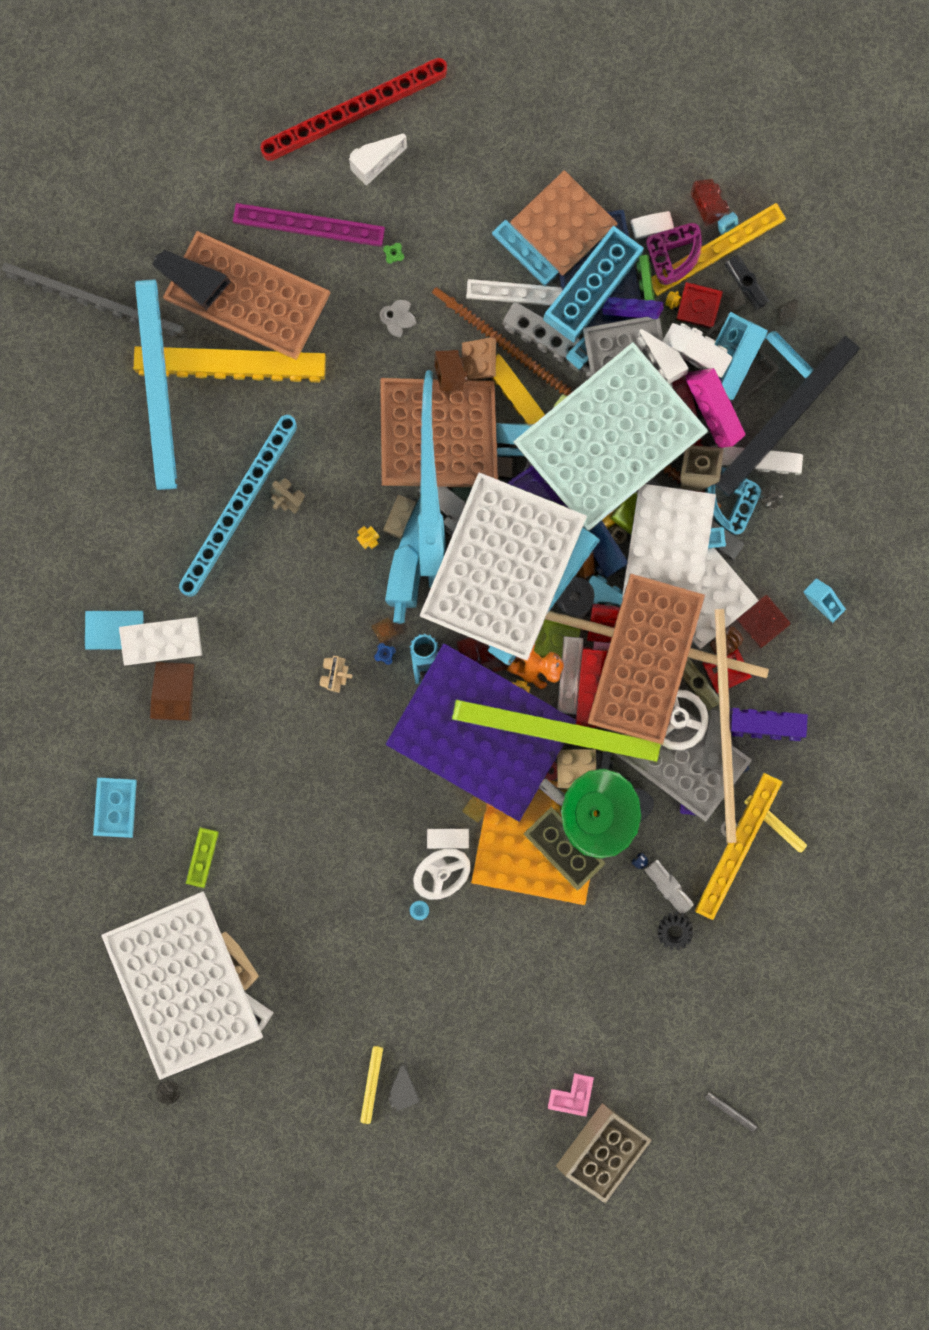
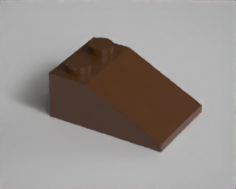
[150,662,194,721]

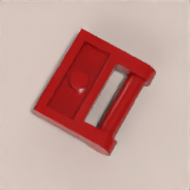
[702,649,752,694]

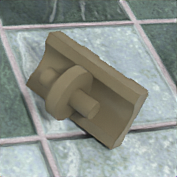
[269,478,305,514]

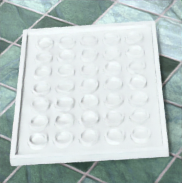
[420,473,587,660]
[101,892,263,1080]

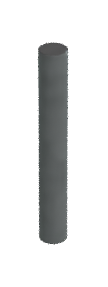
[705,1092,757,1132]

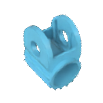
[410,633,439,684]

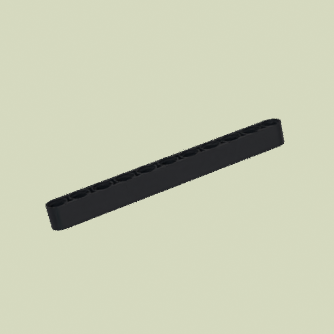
[714,336,860,497]

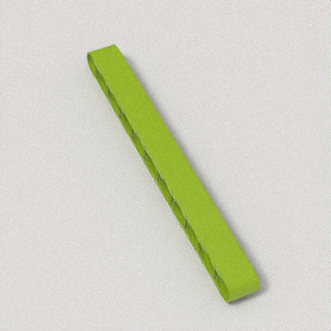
[452,700,661,762]

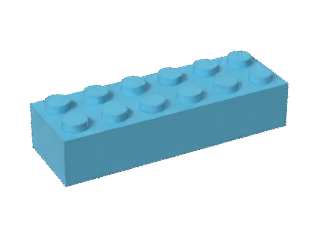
[543,226,644,343]

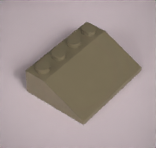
[556,1103,652,1203]

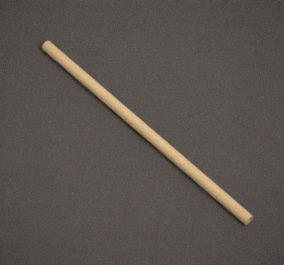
[715,609,736,843]
[545,611,769,678]

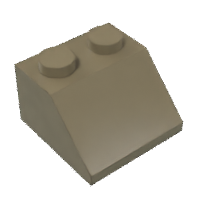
[681,445,724,491]

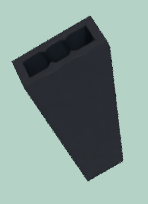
[152,250,231,311]

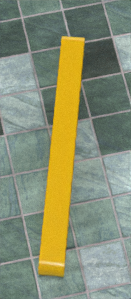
[491,354,615,529]

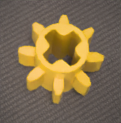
[356,526,380,549]

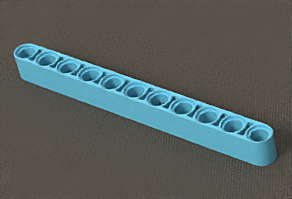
[135,279,177,490]
[179,415,297,597]

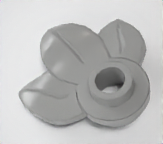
[379,300,416,337]

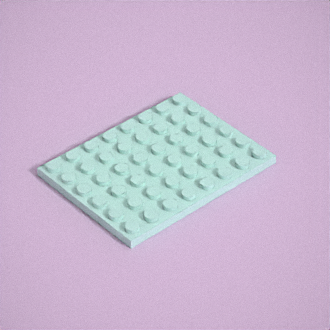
[513,342,708,531]

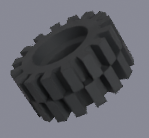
[658,912,693,950]

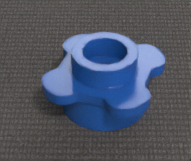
[374,643,396,665]

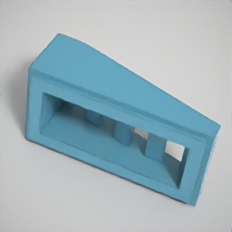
[566,337,588,370]

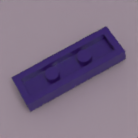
[602,297,663,319]

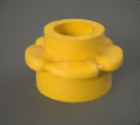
[665,291,681,309]

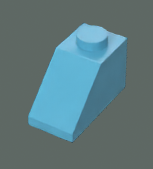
[803,579,846,623]

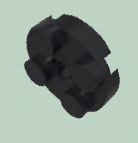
[557,577,595,616]

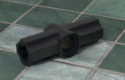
[724,255,769,311]

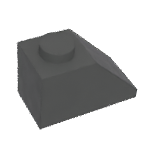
[388,1064,419,1111]

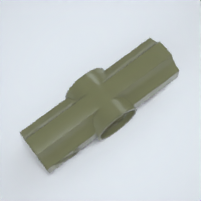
[682,658,719,711]

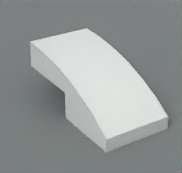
[630,211,674,239]
[427,829,469,848]

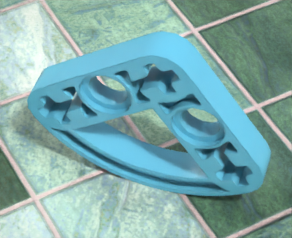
[705,467,761,535]

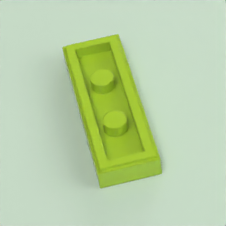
[186,827,219,888]

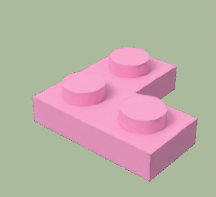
[548,1073,594,1116]

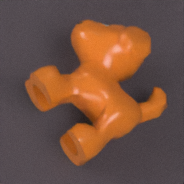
[506,644,564,689]

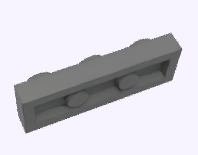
[701,709,722,770]

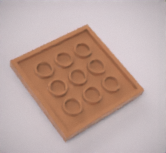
[510,170,617,277]

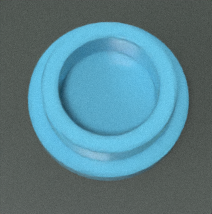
[410,901,429,920]

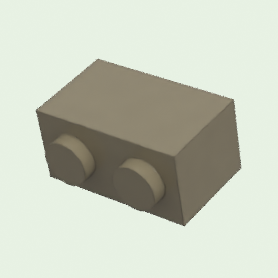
[383,495,416,539]

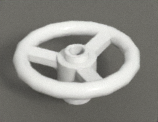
[661,690,709,750]
[413,849,470,899]

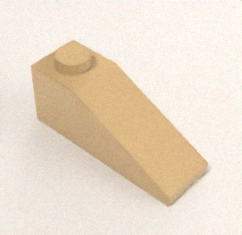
[221,932,259,990]

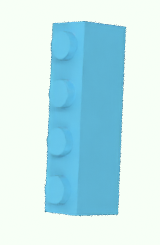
[715,312,768,400]

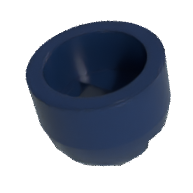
[631,852,648,869]

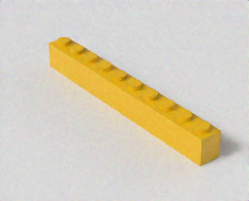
[134,346,326,383]

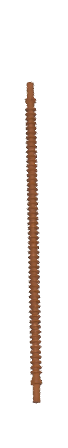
[432,287,722,508]

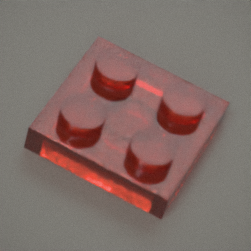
[736,594,791,648]

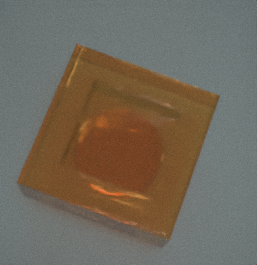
[371,617,397,643]

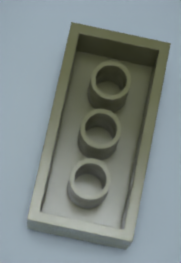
[523,807,606,891]

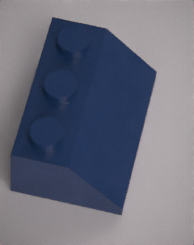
[583,520,628,579]

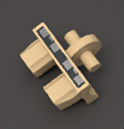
[320,656,353,693]

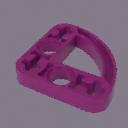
[646,223,702,285]

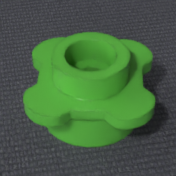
[383,243,404,264]

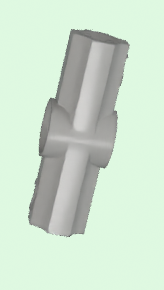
[644,859,694,915]

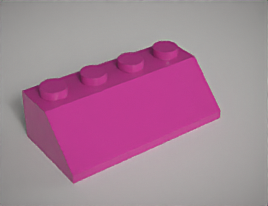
[685,368,746,448]

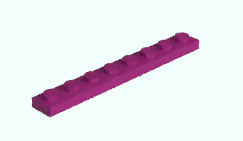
[233,203,385,247]

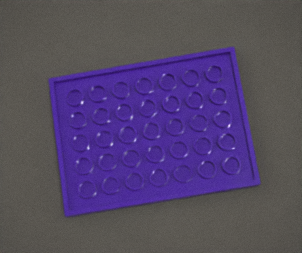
[385,643,576,821]

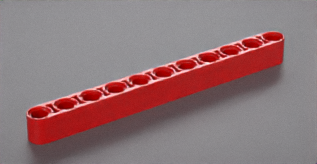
[260,58,447,161]

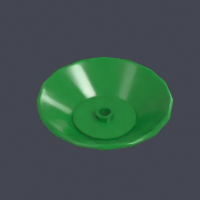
[561,769,641,859]

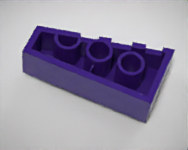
[730,708,808,741]

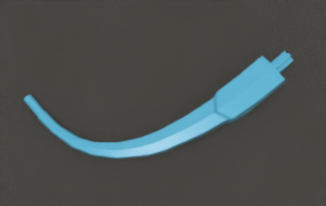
[418,370,446,588]
[385,447,524,624]

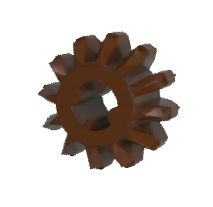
[710,626,744,656]

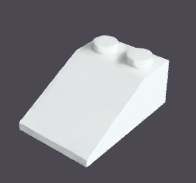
[349,133,407,186]

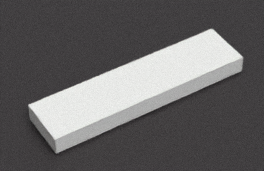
[557,637,583,715]

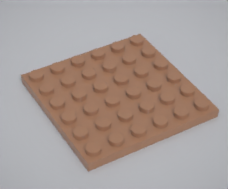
[380,378,498,487]

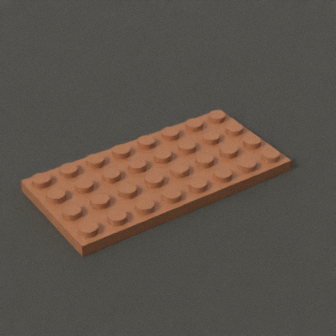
[163,231,330,360]
[588,574,705,745]

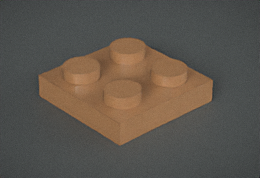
[462,337,496,381]

